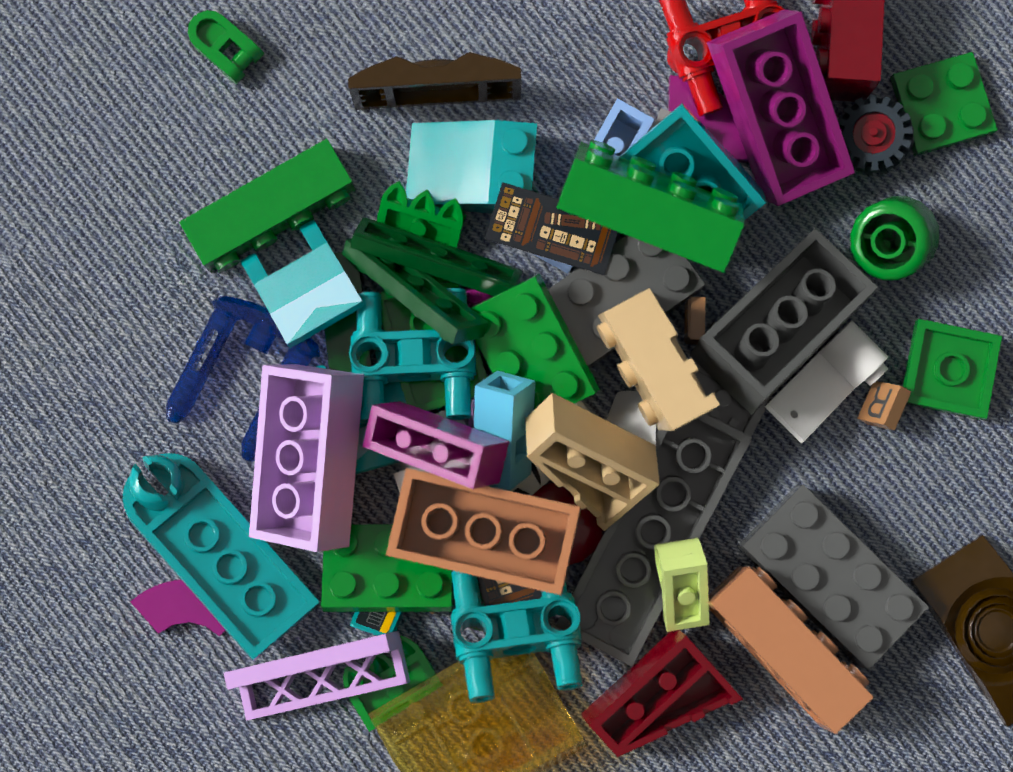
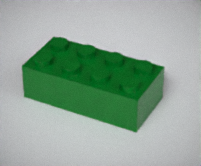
[556,140,745,273]

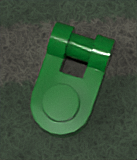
[188,10,265,85]

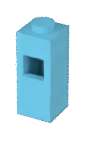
[474,370,535,491]

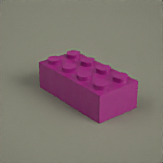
[707,9,855,206]

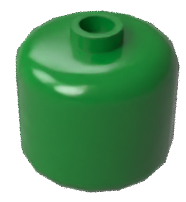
[850,196,939,280]

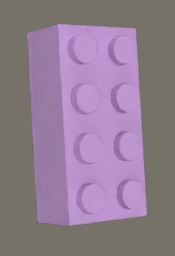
[249,364,364,552]

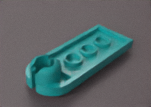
[123,453,320,662]

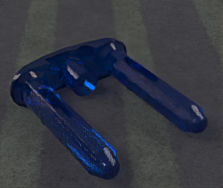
[166,296,320,462]

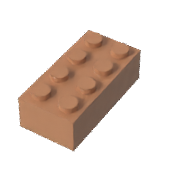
[386,468,581,595]
[708,566,874,735]

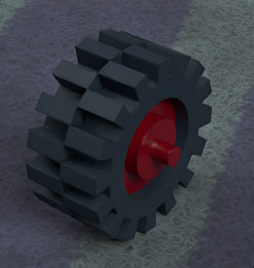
[838,95,914,176]

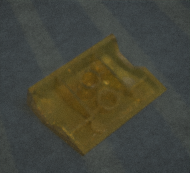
[368,653,587,772]

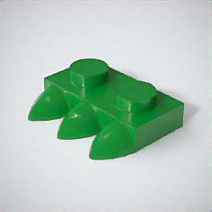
[377,181,466,248]
[343,636,444,732]

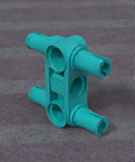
[349,288,477,424]
[450,571,583,703]

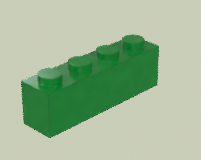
[179,138,355,273]

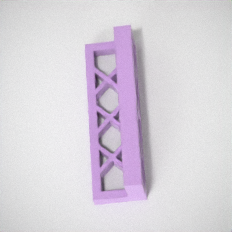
[224,631,410,721]

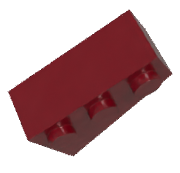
[581,630,743,757]

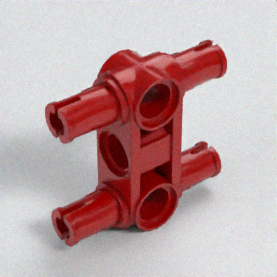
[659,0,784,117]

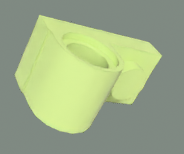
[654,538,709,632]

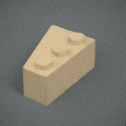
[597,288,720,431]
[525,393,660,531]

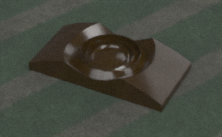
[348,52,521,110]
[910,535,1013,727]

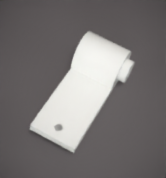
[765,320,888,443]

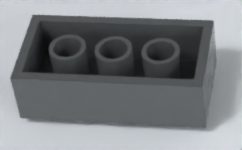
[690,229,878,415]
[548,235,705,369]
[736,484,929,670]

